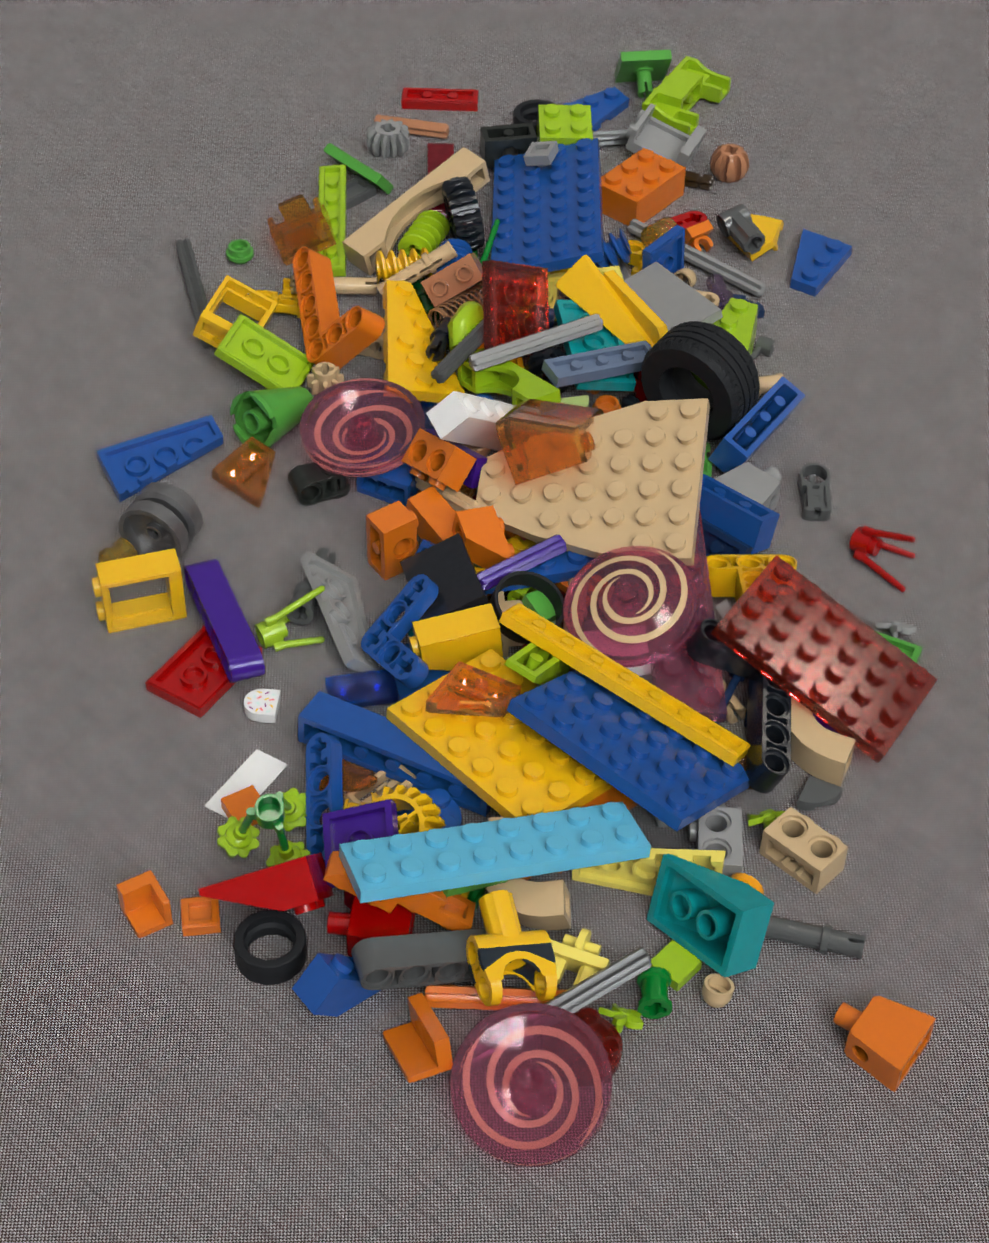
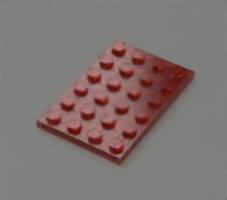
[711,555,938,763]

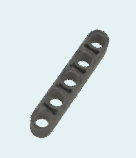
[351,926,528,990]

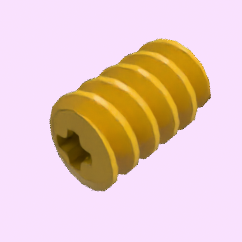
[375,247,434,284]

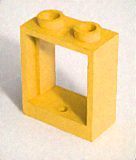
[192,275,278,348]
[91,548,187,633]

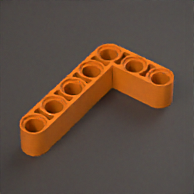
[293,247,385,370]

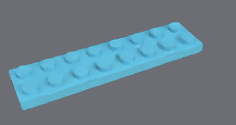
[339,801,651,904]

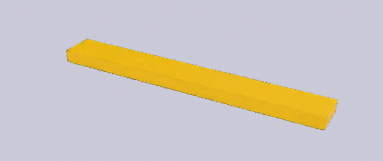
[499,603,751,767]

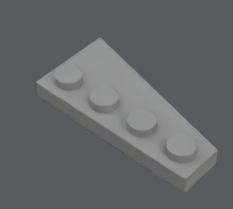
[300,551,378,678]

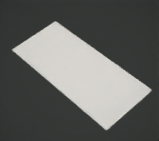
[204,749,288,818]

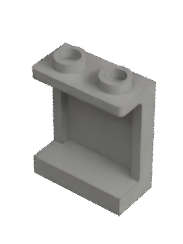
[625,103,707,168]

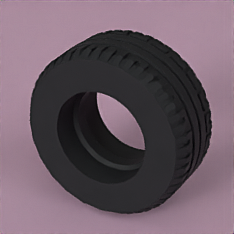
[641,321,760,440]

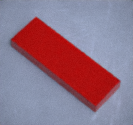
[401,87,479,111]

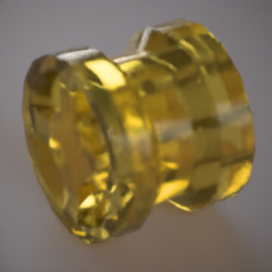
[98,537,138,562]

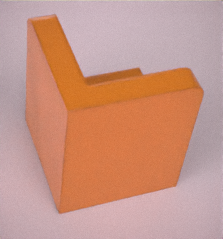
[116,870,173,938]

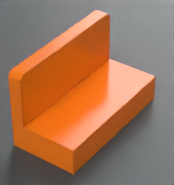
[383,992,454,1083]

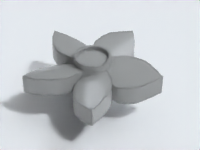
[876,620,917,638]

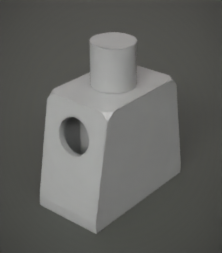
[715,463,781,510]

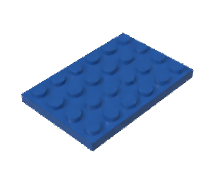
[506,670,750,832]

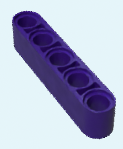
[184,558,265,683]

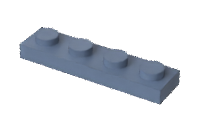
[542,340,652,388]

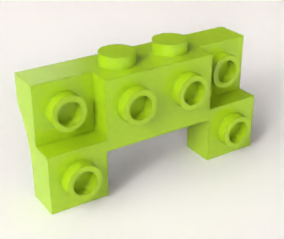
[642,56,731,136]

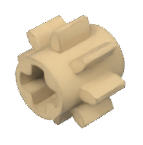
[307,362,344,399]

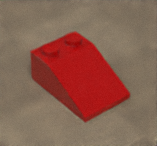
[198,853,334,915]

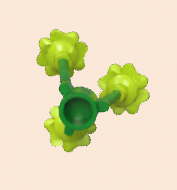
[217,787,311,867]

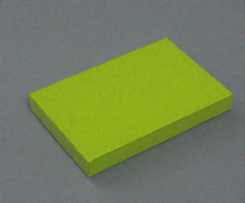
[214,314,314,389]

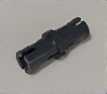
[426,317,451,362]

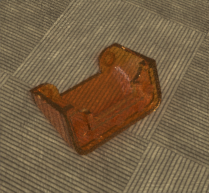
[496,399,604,485]

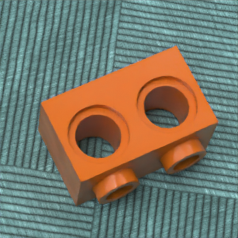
[401,428,477,492]

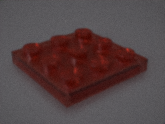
[482,260,549,356]

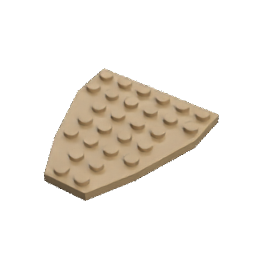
[475,398,710,567]

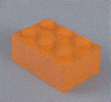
[601,148,686,226]

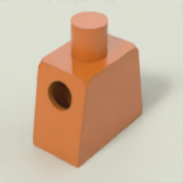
[833,996,936,1092]

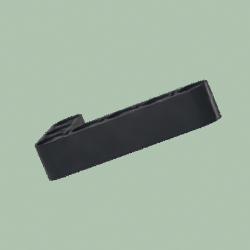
[686,618,792,794]

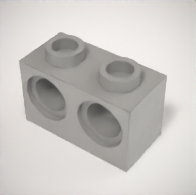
[689,807,743,877]

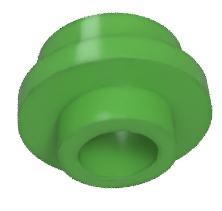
[226,239,254,264]

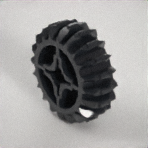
[442,176,485,251]

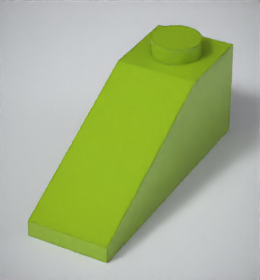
[505,642,570,685]

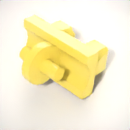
[550,928,610,986]

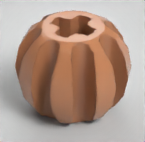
[710,143,749,183]

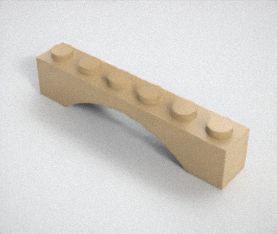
[342,147,490,276]

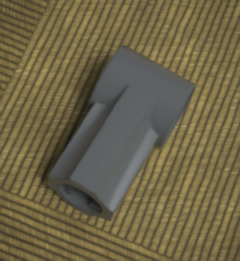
[716,204,765,254]

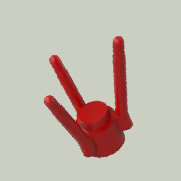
[849,525,916,592]

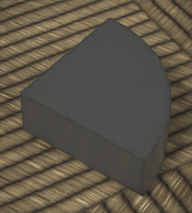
[796,776,843,811]

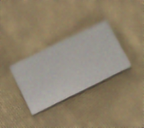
[624,261,723,331]

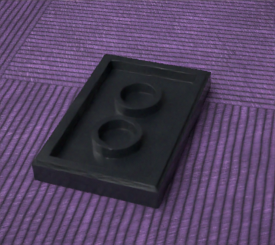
[400,533,489,620]

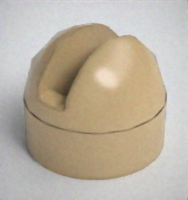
[674,268,697,288]
[702,973,735,1008]

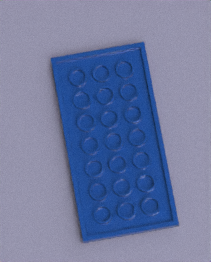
[491,138,604,283]

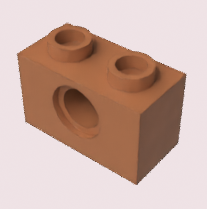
[421,252,489,307]

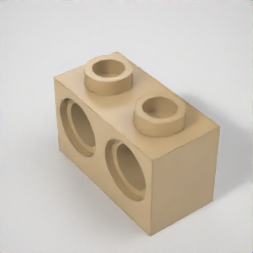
[759,807,848,894]

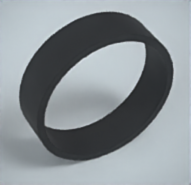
[489,571,566,644]

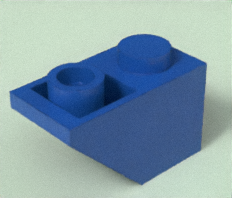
[292,953,381,1017]

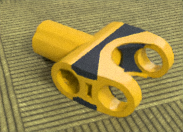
[466,890,557,1006]

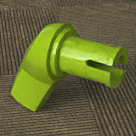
[447,301,485,351]

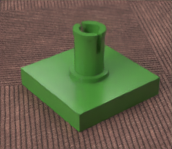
[614,49,672,98]

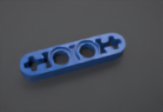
[306,732,343,863]

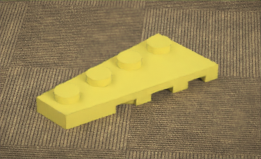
[571,848,726,896]

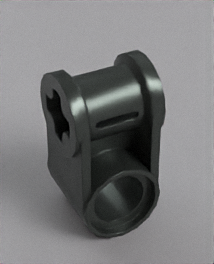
[288,457,350,506]

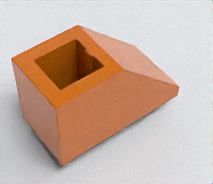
[452,505,515,569]

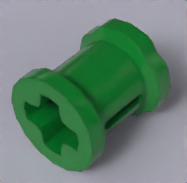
[637,967,673,1019]

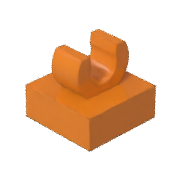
[685,219,714,252]

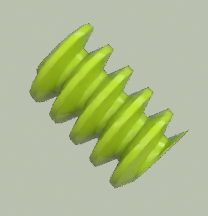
[398,210,450,257]

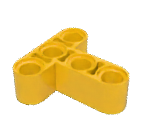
[701,554,797,630]

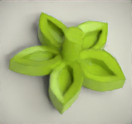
[747,809,785,829]
[598,1003,644,1033]

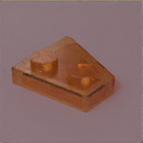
[212,436,276,509]
[426,661,521,717]

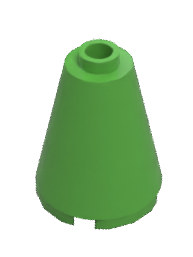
[230,386,314,451]

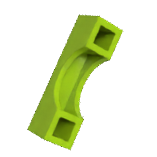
[458,347,561,427]

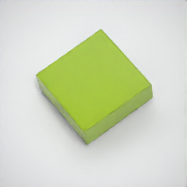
[651,940,702,991]

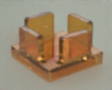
[267,194,336,266]

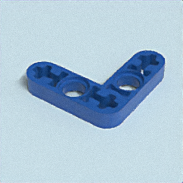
[361,574,439,688]

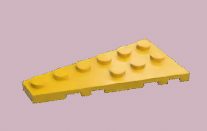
[383,280,465,403]

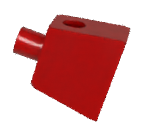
[327,895,416,957]

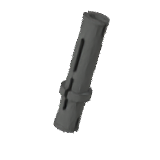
[765,916,866,959]

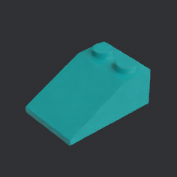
[646,854,774,978]

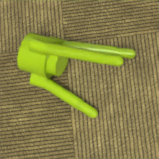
[254,585,325,652]

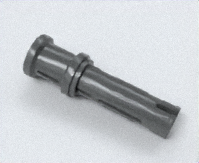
[286,547,336,625]

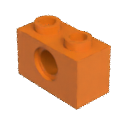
[366,500,419,581]

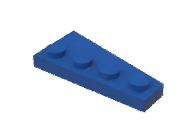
[96,415,223,502]

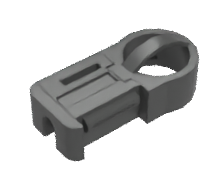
[798,463,832,521]

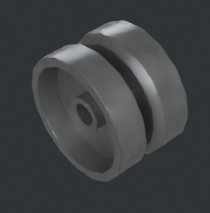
[118,482,203,559]

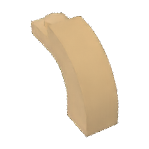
[791,671,856,787]
[485,816,571,930]

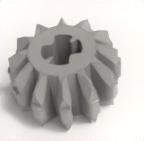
[366,118,410,159]

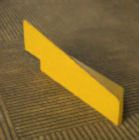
[556,255,668,347]

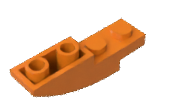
[323,851,476,931]

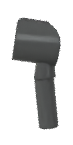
[751,336,775,360]

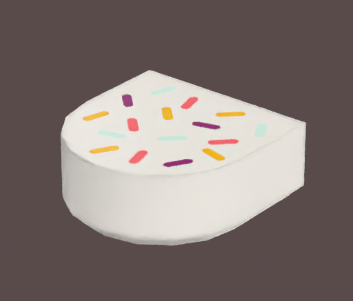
[244,689,281,723]

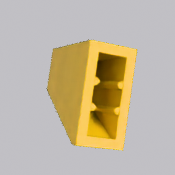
[408,603,503,671]

